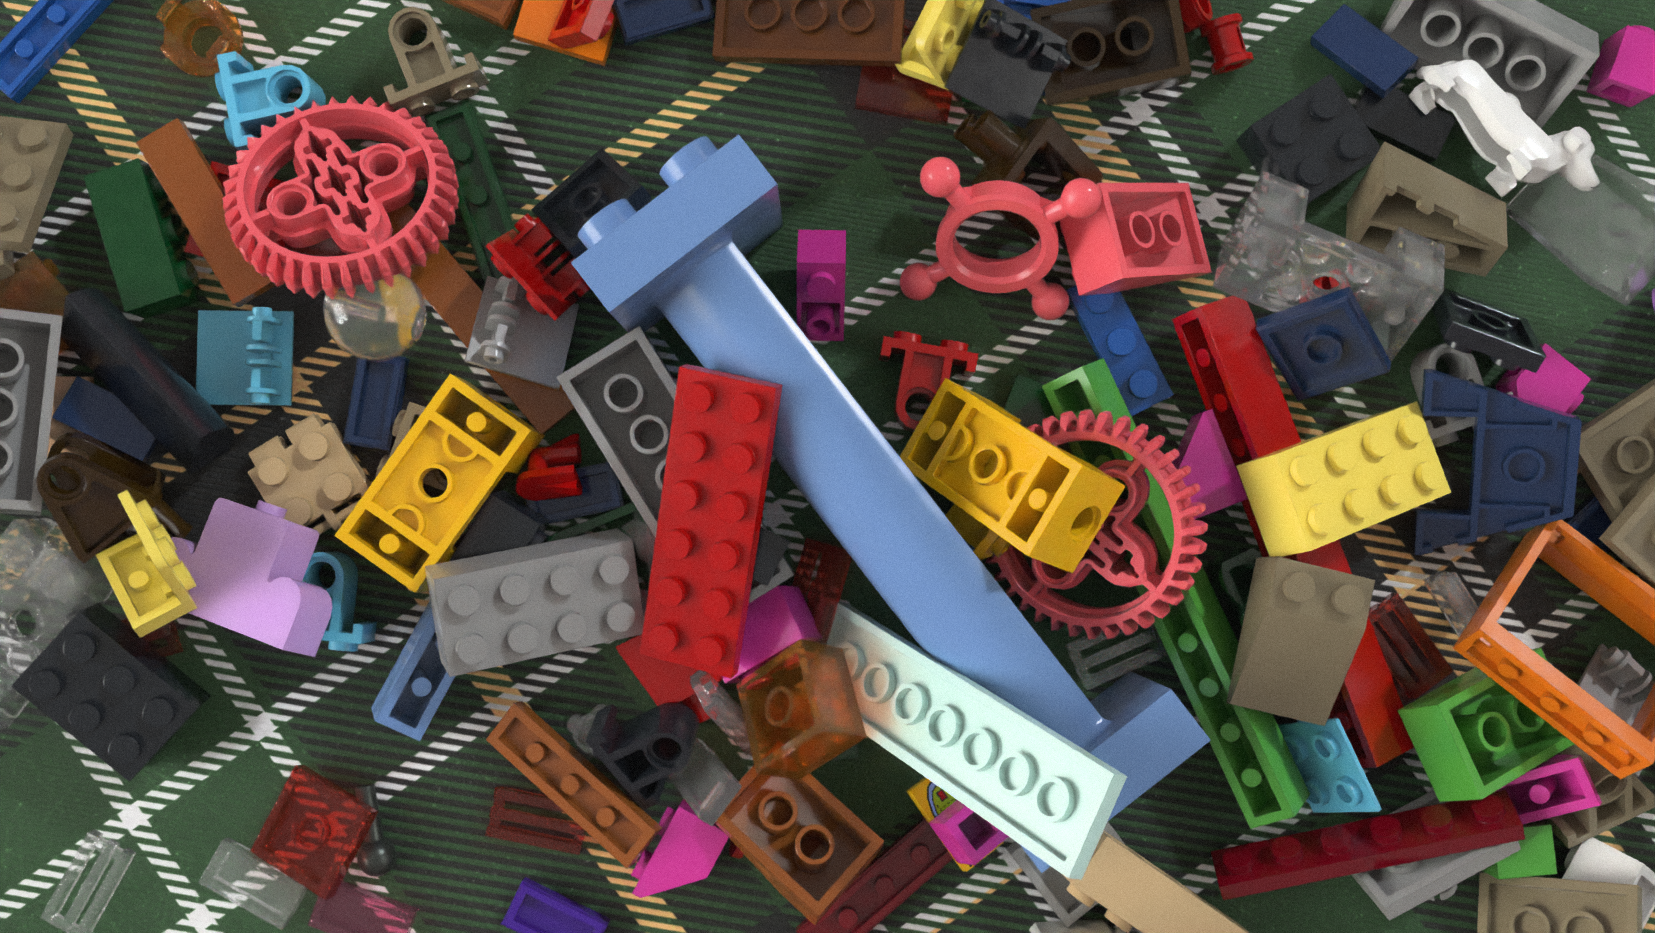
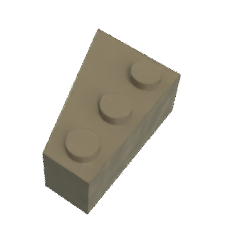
[1346,141,1508,277]

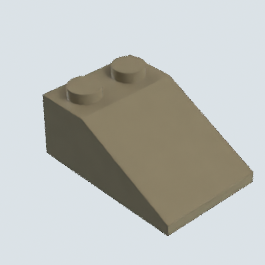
[1226,556,1375,726]

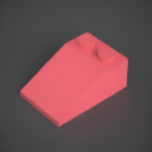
[1060,183,1212,296]

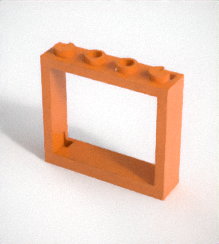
[1453,520,1655,780]

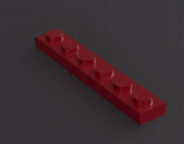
[1211,790,1525,900]

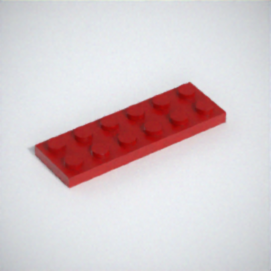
[640,364,783,678]

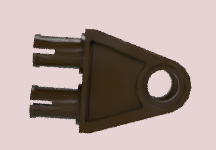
[953,110,1103,242]
[36,432,193,564]

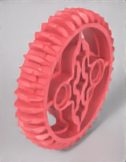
[222,95,459,300]
[985,409,1208,640]

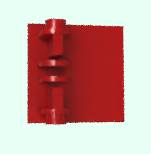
[485,213,591,321]

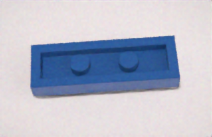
[1066,285,1174,416]

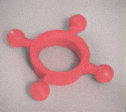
[900,157,1102,320]

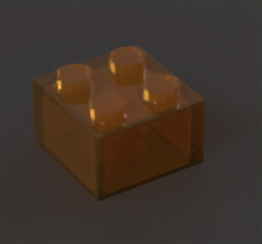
[736,639,867,780]

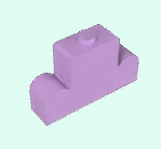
[171,498,333,657]

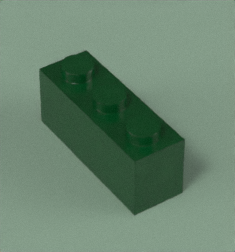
[83,158,199,319]

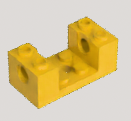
[334,374,545,593]
[900,378,1125,574]

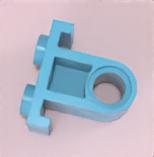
[215,51,326,150]
[302,552,377,652]

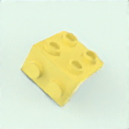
[895,0,984,90]
[96,490,197,638]

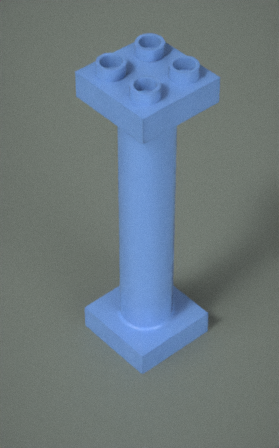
[571,134,1211,873]

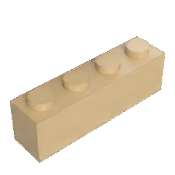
[1062,830,1249,933]

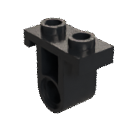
[585,702,699,810]

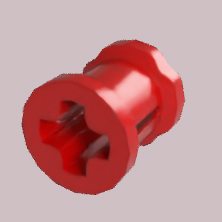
[1199,13,1254,75]

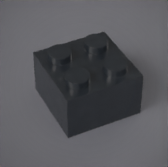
[1236,73,1381,217]

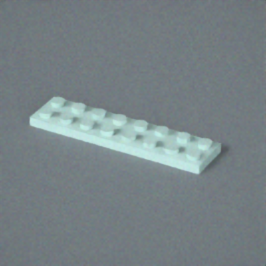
[797,599,1127,880]

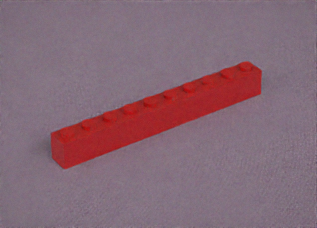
[1172,292,1414,768]

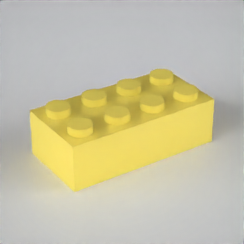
[1236,401,1451,557]

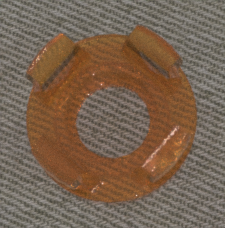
[156,0,243,77]

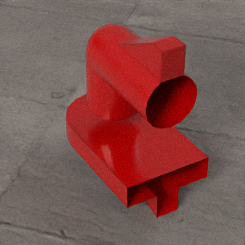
[516,434,582,501]

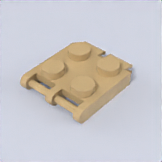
[248,413,371,535]

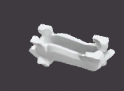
[1408,60,1600,198]

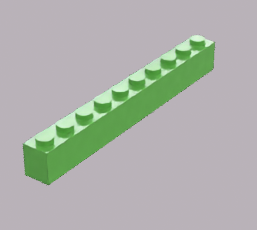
[1042,358,1310,829]

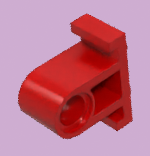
[879,331,979,433]

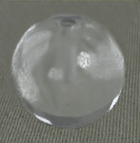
[323,274,427,362]

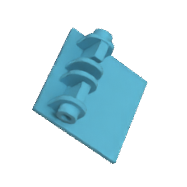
[196,307,294,406]
[1277,718,1382,813]

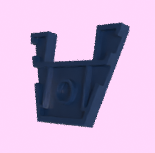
[1413,369,1582,555]

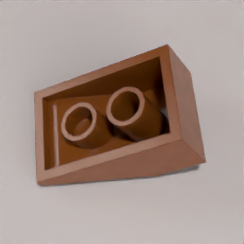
[708,742,885,925]

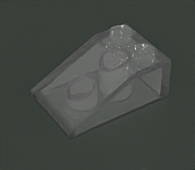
[1506,153,1655,306]

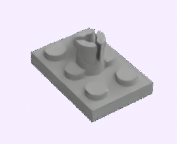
[1351,790,1521,921]

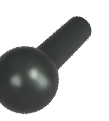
[355,784,397,877]

